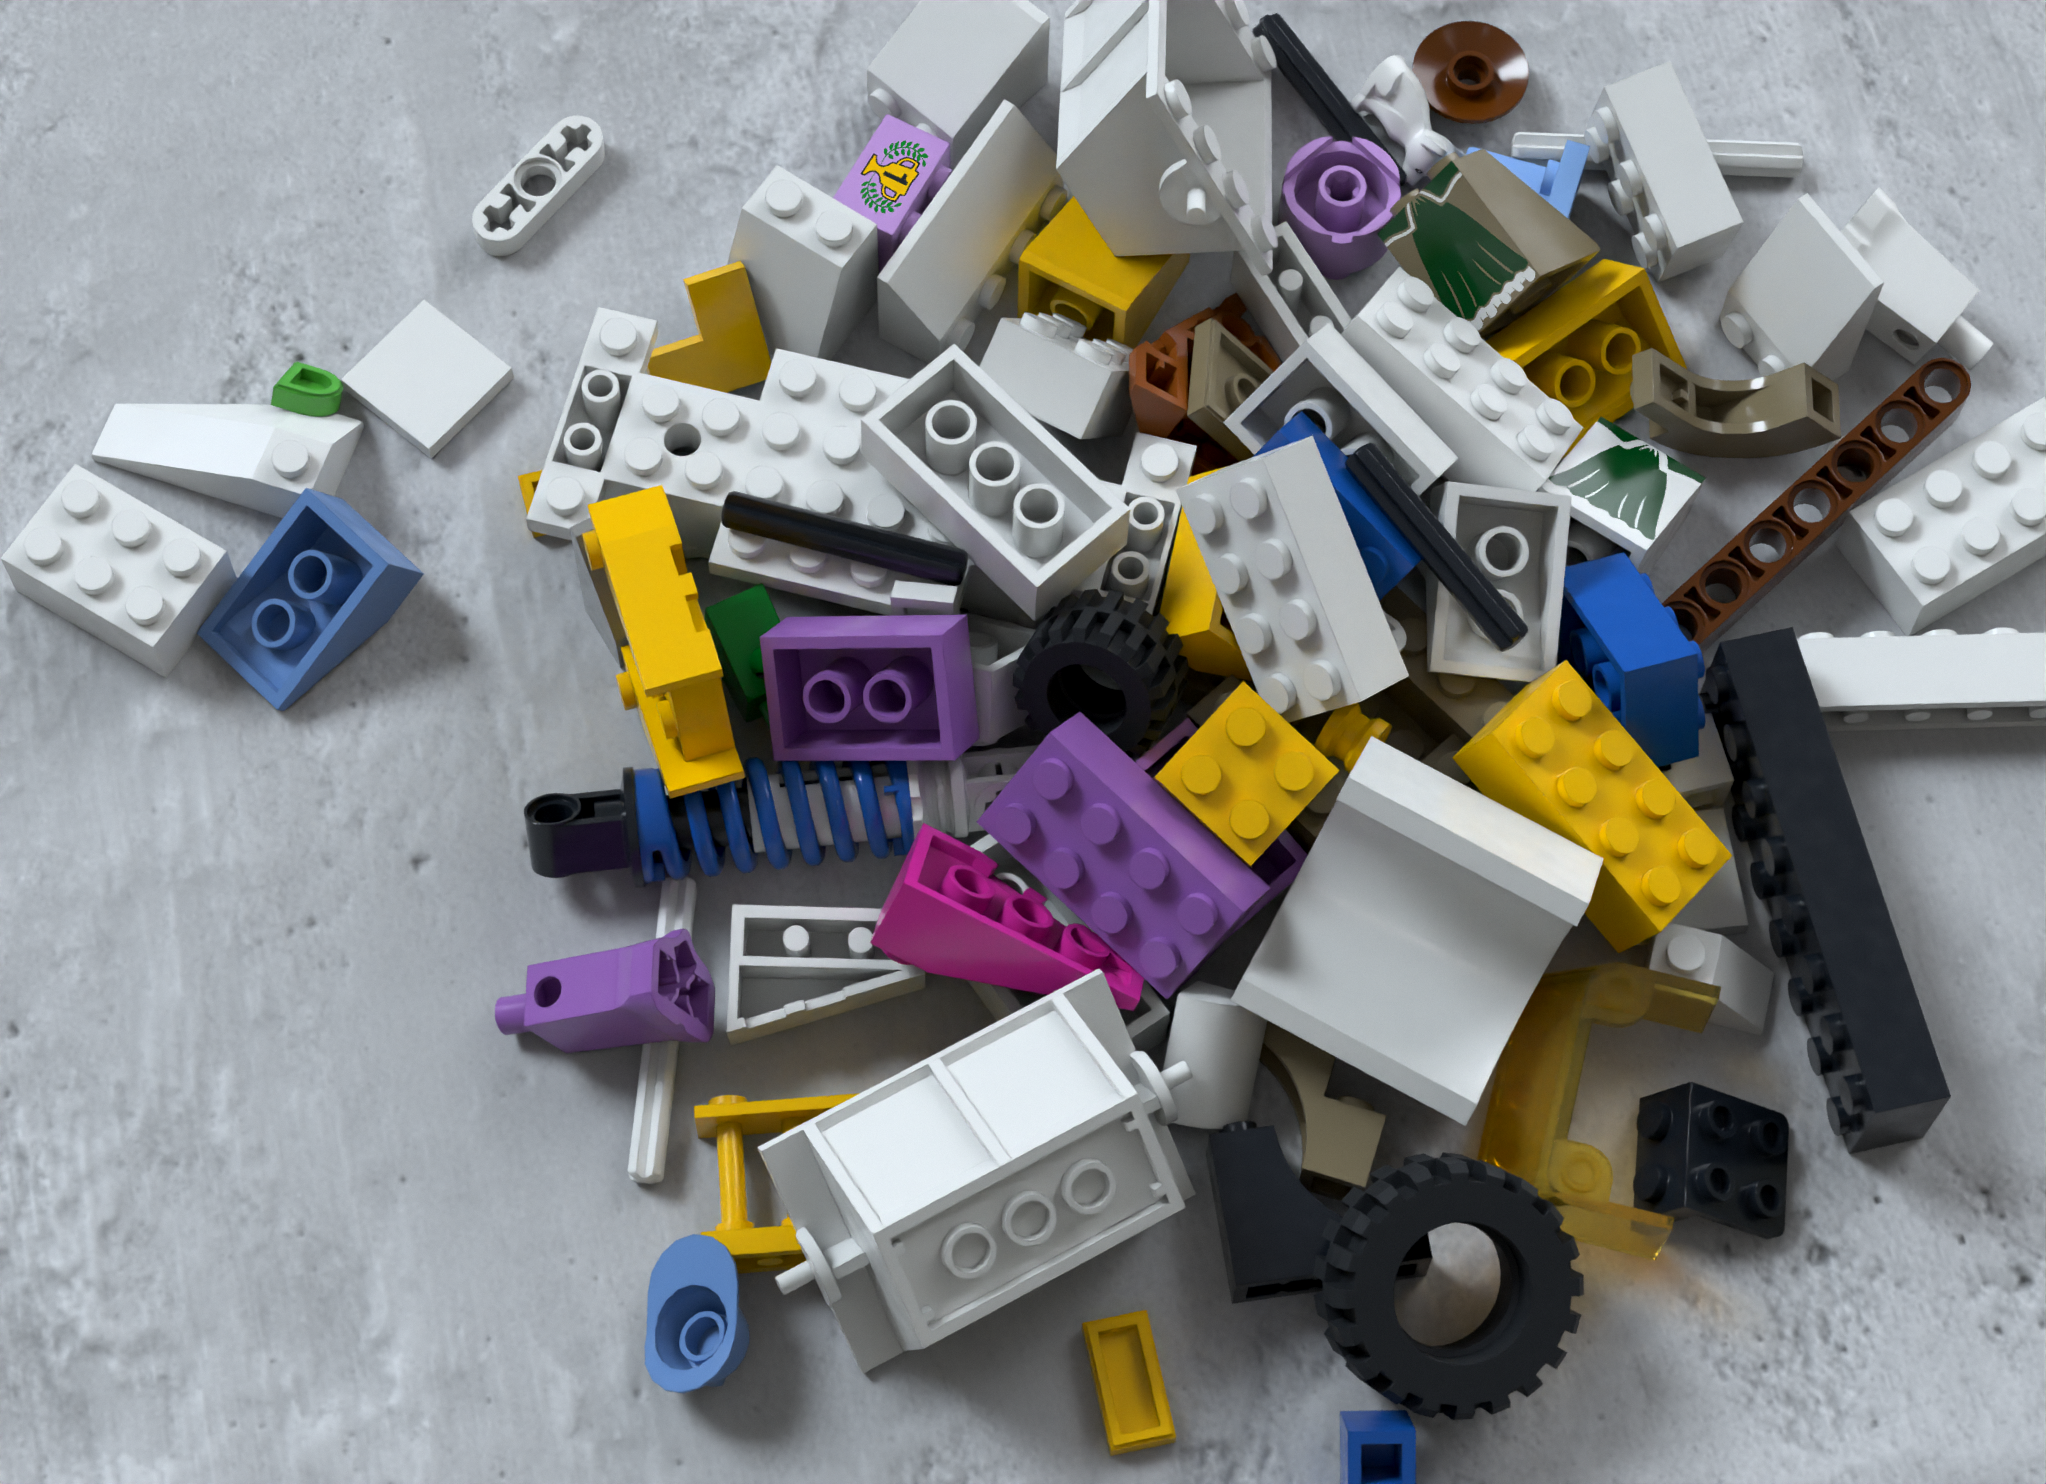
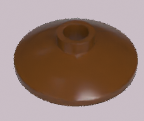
[1412,21,1529,124]

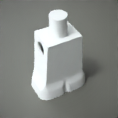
[1841,187,1994,371]

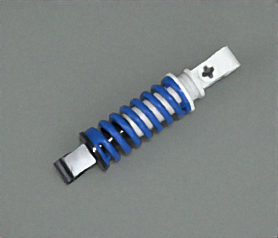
[524,745,1039,888]

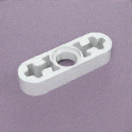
[472,115,605,256]

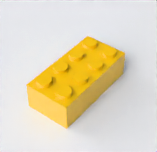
[1452,660,1732,953]

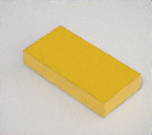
[1081,1310,1176,1456]

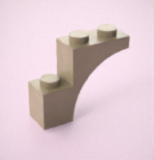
[1259,1020,1387,1201]

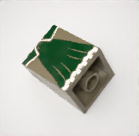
[1377,149,1601,339]

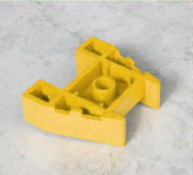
[582,485,745,799]

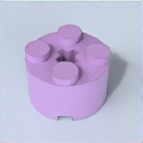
[1277,136,1401,280]

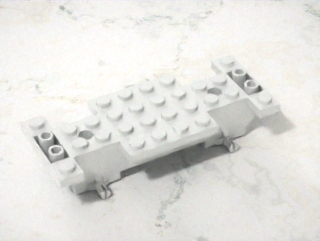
[526,307,1197,630]

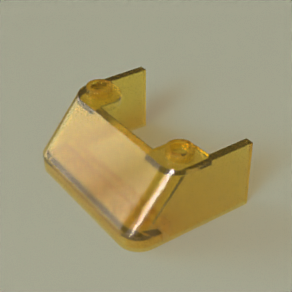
[1476,962,1721,1261]

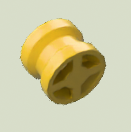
[1314,703,1392,773]

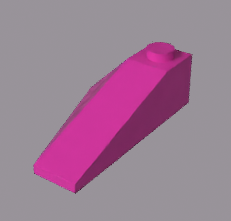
[870,823,1144,1011]

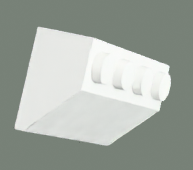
[877,99,1068,364]

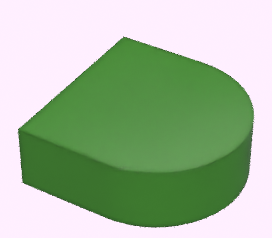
[271,362,343,417]

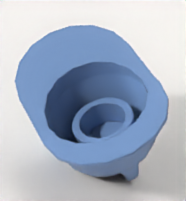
[645,1234,750,1394]

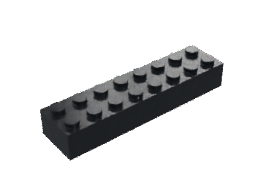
[1698,627,1951,1154]

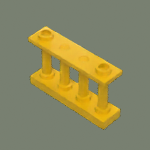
[694,1093,860,1274]

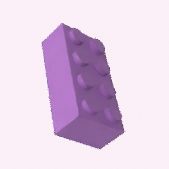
[977,712,1271,999]

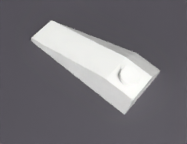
[91,404,365,518]

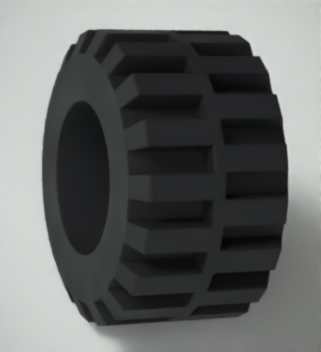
[1012,589,1189,758]

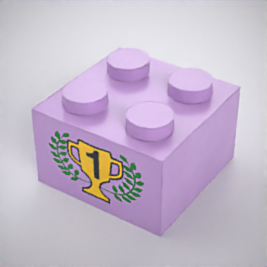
[833,114,953,274]

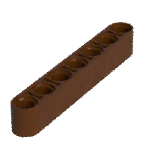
[1662,358,1971,653]

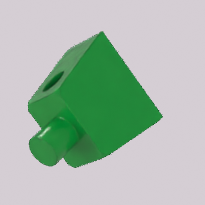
[705,583,780,733]

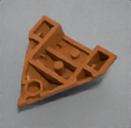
[1129,293,1282,476]

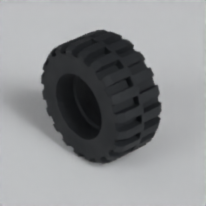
[1313,1152,1584,1420]

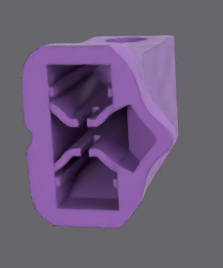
[495,928,715,1053]

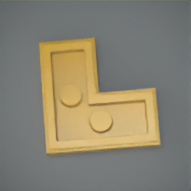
[646,261,771,393]

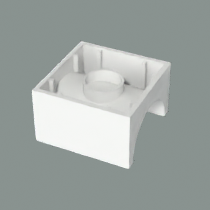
[1231,736,1604,1126]

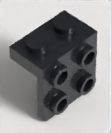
[1633,1082,1789,1239]

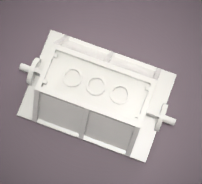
[1056,0,1278,276]
[757,969,1196,1374]

